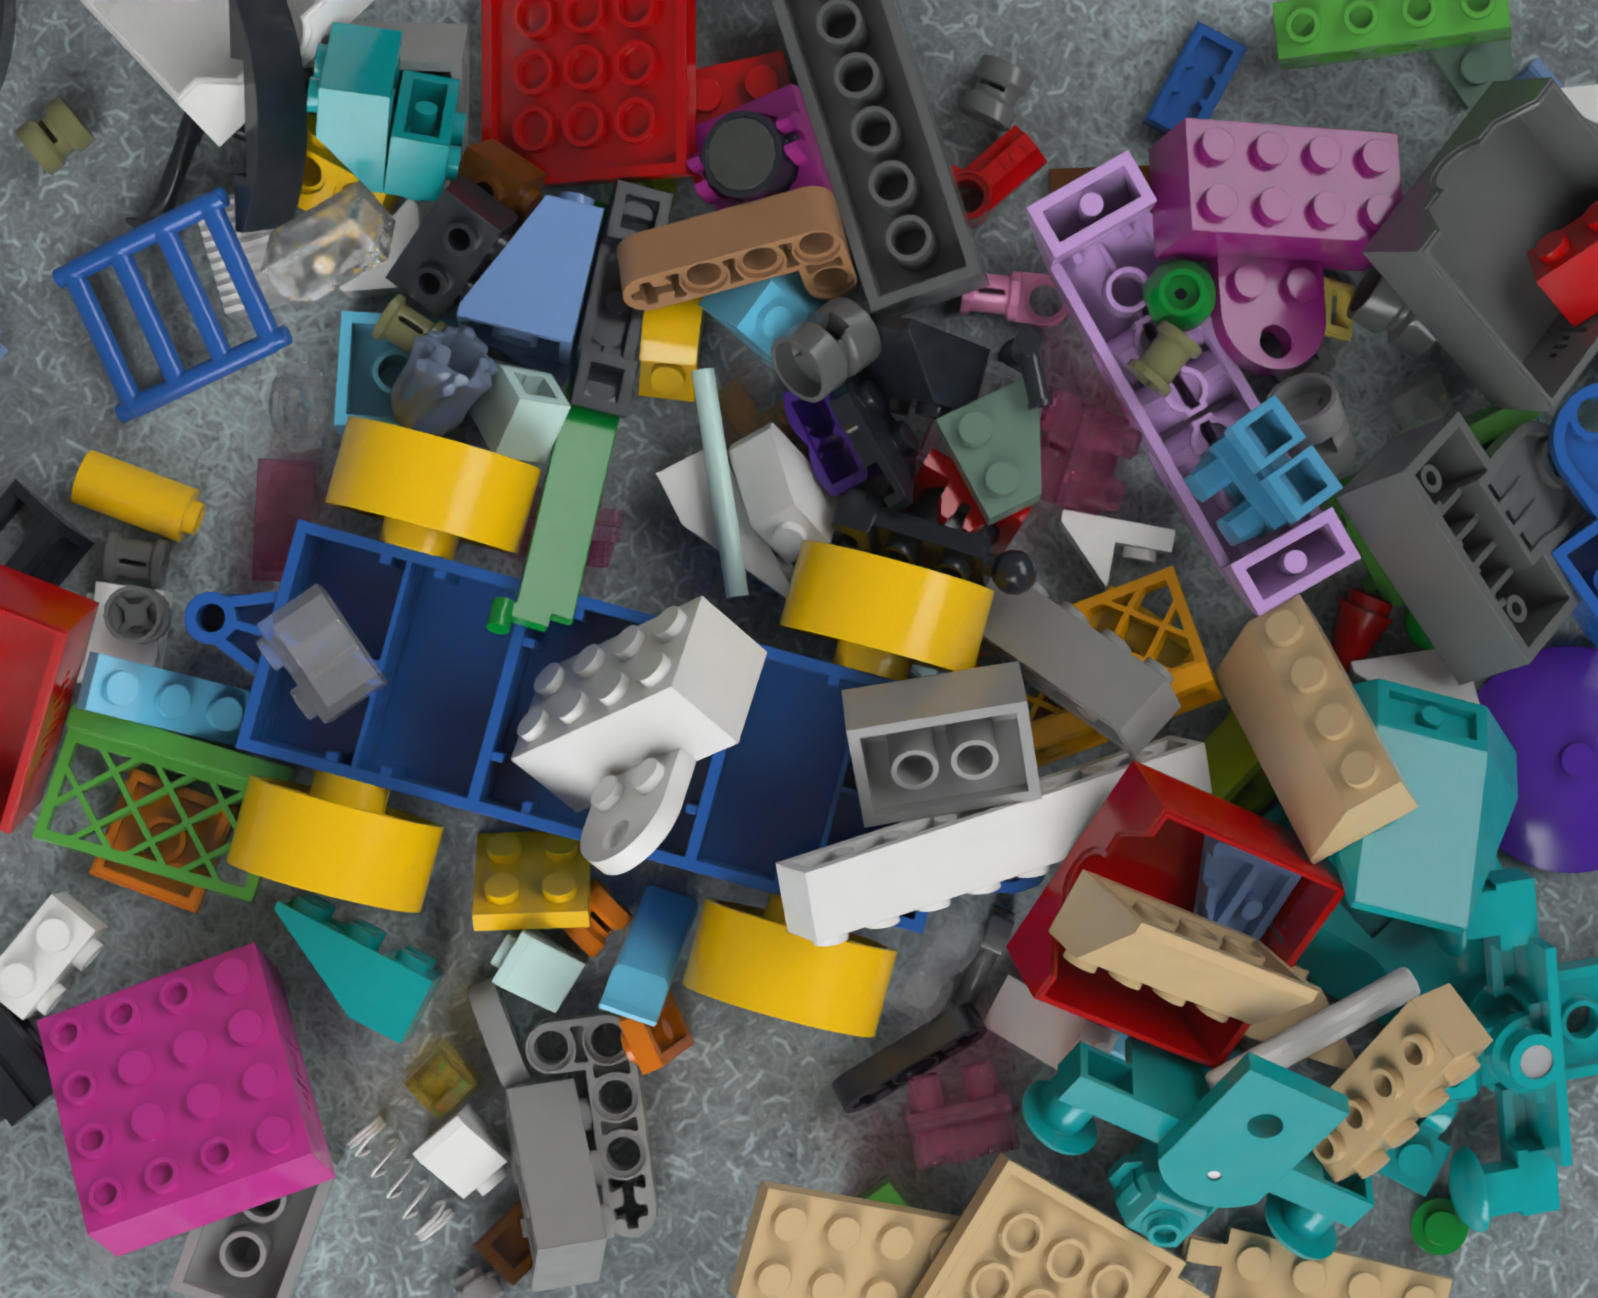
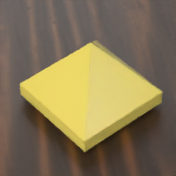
[1324,277,1355,341]

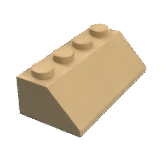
[1214,594,1419,865]
[1048,869,1319,1025]

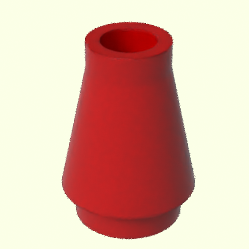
[1331,586,1393,674]

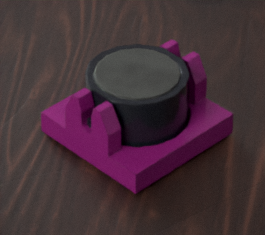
[686,84,834,211]

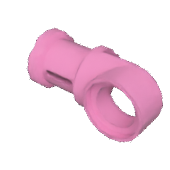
[959,271,1068,328]

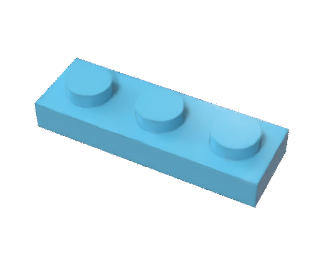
[76,652,251,746]

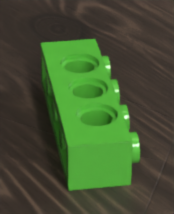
[1272,0,1512,70]

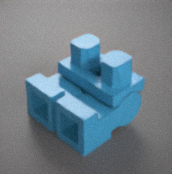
[1184,394,1343,547]

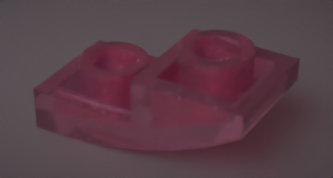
[252,458,315,582]

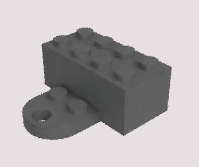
[1335,411,1584,685]

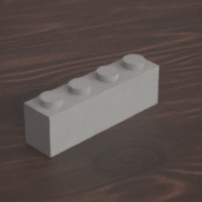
[979,577,1181,758]

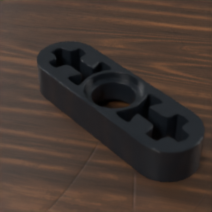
[832,1003,987,1113]

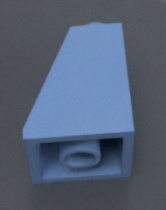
[457,191,604,365]

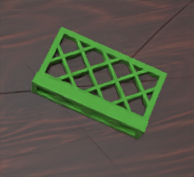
[32,703,297,904]

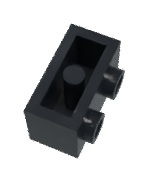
[385,174,519,320]

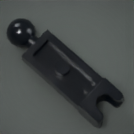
[830,488,1038,595]

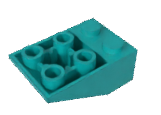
[274,892,444,1044]

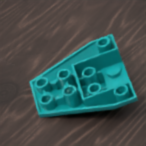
[1332,678,1518,935]

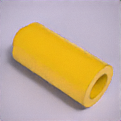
[71,450,206,542]

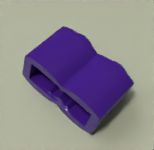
[783,390,884,497]

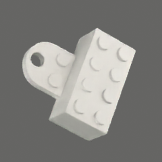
[511,596,767,875]

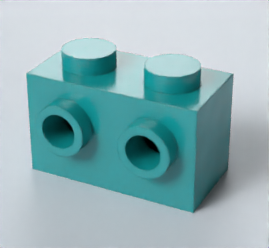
[384,70,467,202]

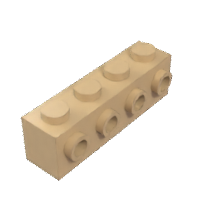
[1312,983,1493,1183]

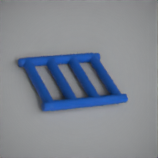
[52,187,293,423]

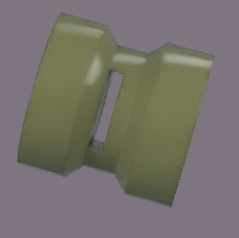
[15,95,96,175]

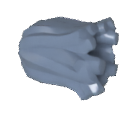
[391,324,499,436]

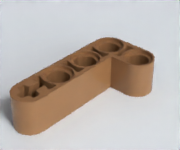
[616,186,857,311]

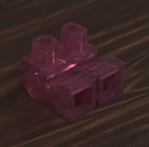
[1040,386,1143,516]
[900,1060,1021,1172]

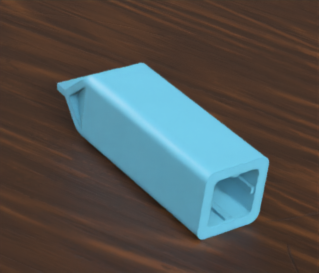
[598,886,699,1027]

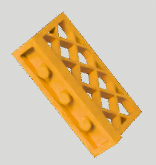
[974,565,1223,768]

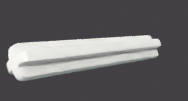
[1205,967,1421,1090]

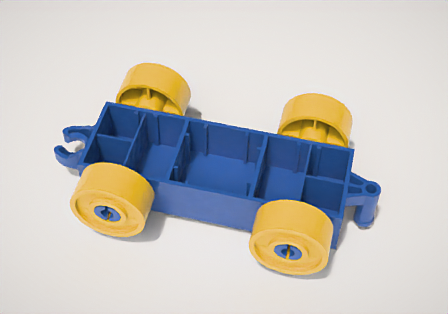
[184,416,1045,1037]

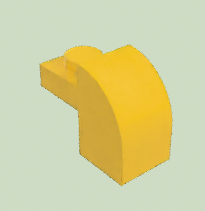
[638,296,706,402]

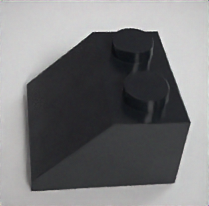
[858,314,991,420]

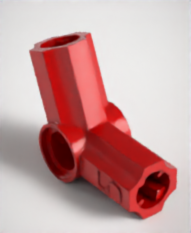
[951,125,1047,228]

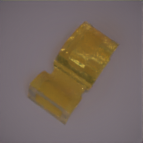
[404,1035,486,1119]

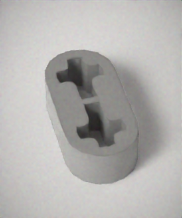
[467,977,532,1088]

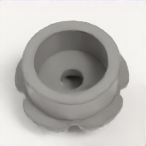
[451,1266,504,1298]

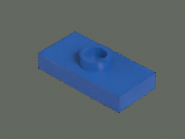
[1142,21,1248,135]

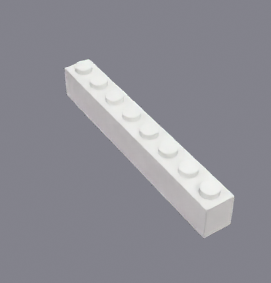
[775,735,1213,947]

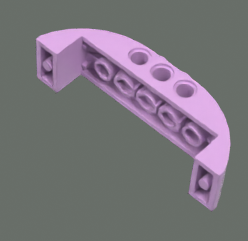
[1025,150,1361,616]

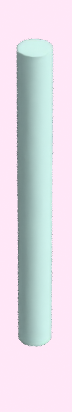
[692,368,749,599]

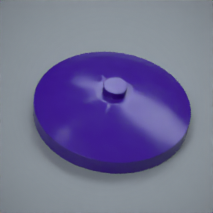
[1476,646,1598,873]

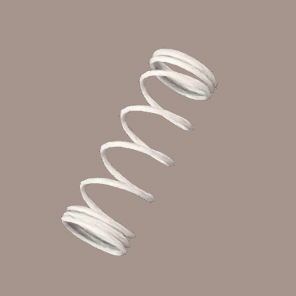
[345,1116,455,1242]

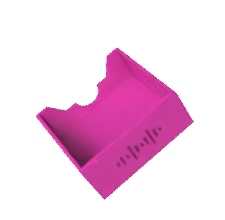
[37,942,336,1257]

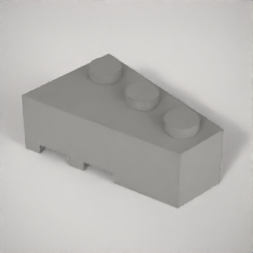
[503,1078,614,1293]

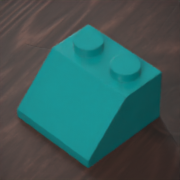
[307,22,403,193]

